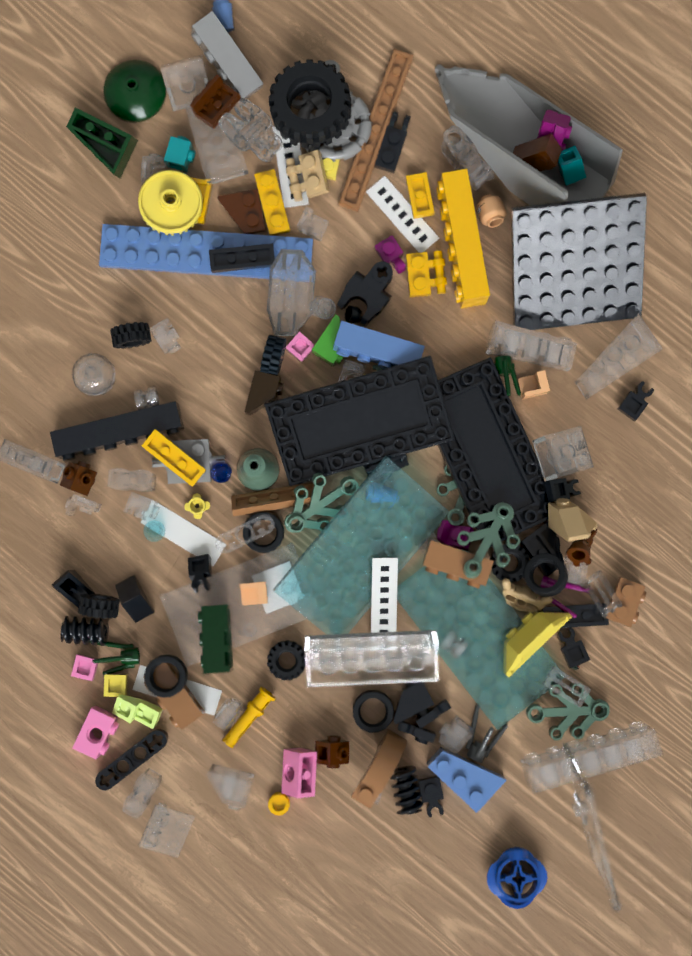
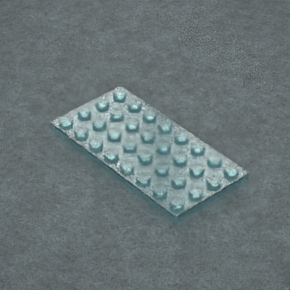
[273,456,449,644]
[397,549,566,730]

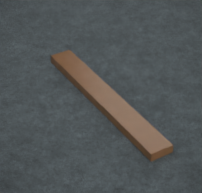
[338,48,414,212]

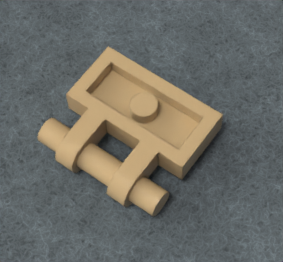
[286,149,330,202]

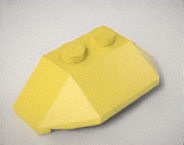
[503,612,573,677]

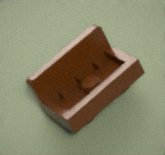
[190,74,241,129]

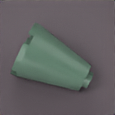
[237,448,279,491]

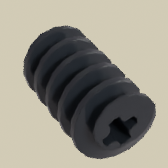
[60,616,109,646]
[390,766,423,815]

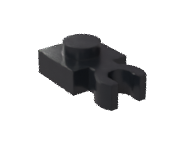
[617,381,654,421]
[544,478,581,503]
[188,554,212,593]
[557,627,590,669]
[415,699,451,729]
[397,721,436,744]
[418,776,444,818]

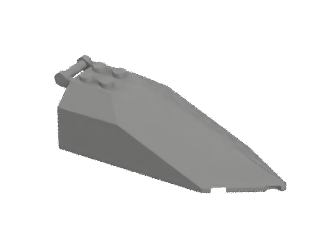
[435,65,623,206]

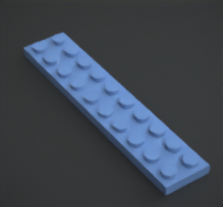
[99,224,313,282]

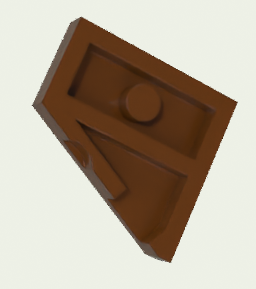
[217,189,266,234]

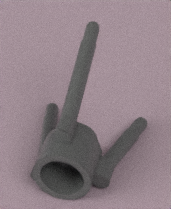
[465,705,508,763]

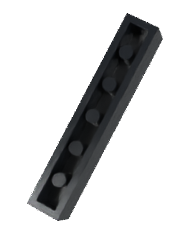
[50,401,184,461]

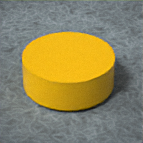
[268,792,290,815]

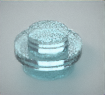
[143,520,165,542]

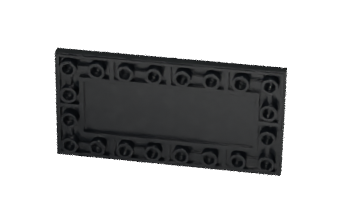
[264,355,455,486]
[438,357,548,547]

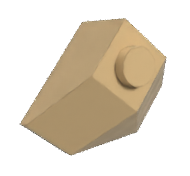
[548,498,598,542]

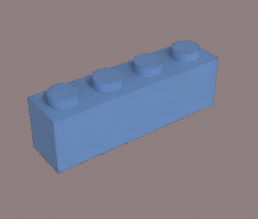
[333,321,425,369]

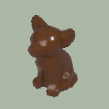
[566,528,597,567]

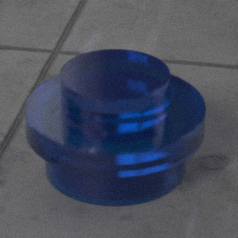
[210,462,232,483]

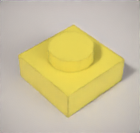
[323,158,340,181]
[103,674,128,697]

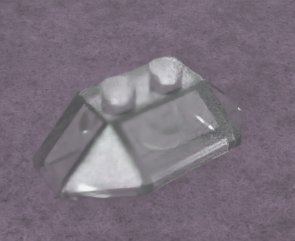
[267,249,316,336]

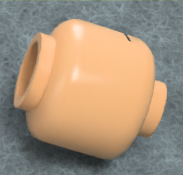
[476,194,507,228]

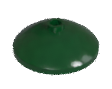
[103,60,167,122]

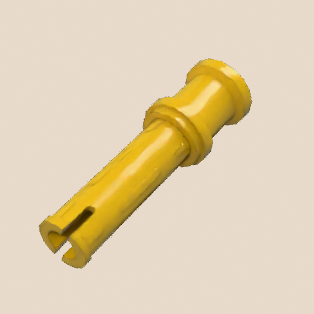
[222,686,276,748]

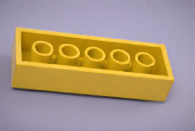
[436,169,490,309]

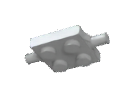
[152,439,226,484]

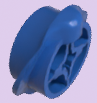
[486,847,547,909]

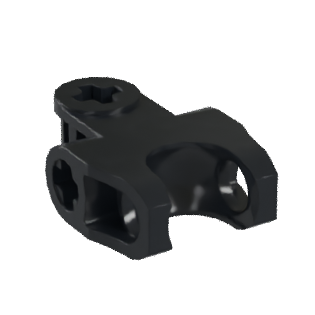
[337,262,393,327]

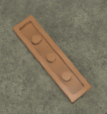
[231,482,314,516]

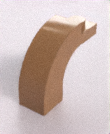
[351,729,407,809]

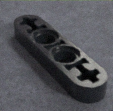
[95,729,168,791]

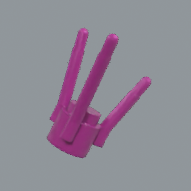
[540,576,591,618]

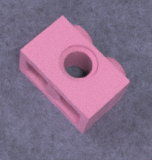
[72,706,119,759]
[281,748,317,798]

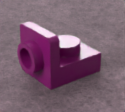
[437,520,474,550]

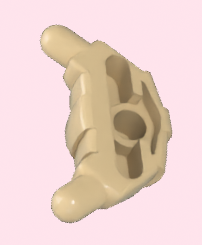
[502,578,553,613]

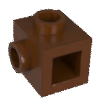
[60,461,97,496]
[315,735,350,769]

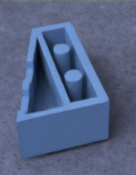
[427,747,506,813]

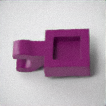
[374,235,406,274]

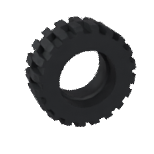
[269,59,351,149]

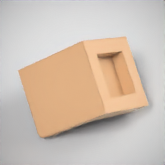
[518,370,550,399]
[239,581,268,606]

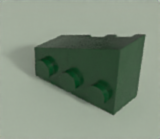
[66,107,138,179]
[198,604,234,674]

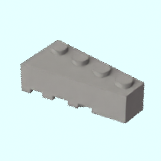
[191,11,263,102]

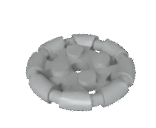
[298,91,372,162]

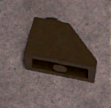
[245,370,284,415]

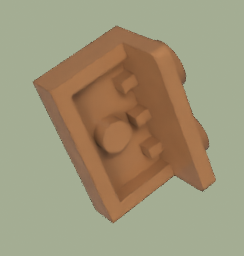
[605,577,646,627]

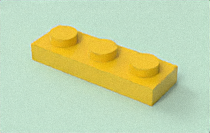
[254,169,290,236]
[142,429,207,487]

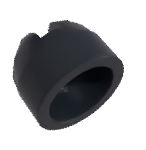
[345,305,362,323]

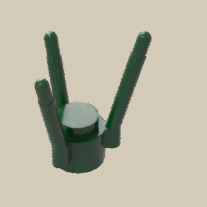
[494,356,521,396]
[90,641,140,675]

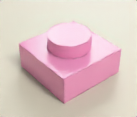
[285,331,315,362]
[71,654,98,681]

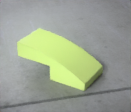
[112,695,163,729]

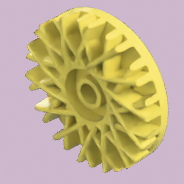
[138,170,203,236]

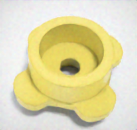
[184,493,210,519]

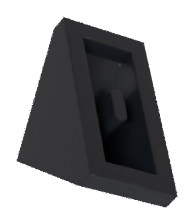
[52,570,96,608]
[115,575,155,623]

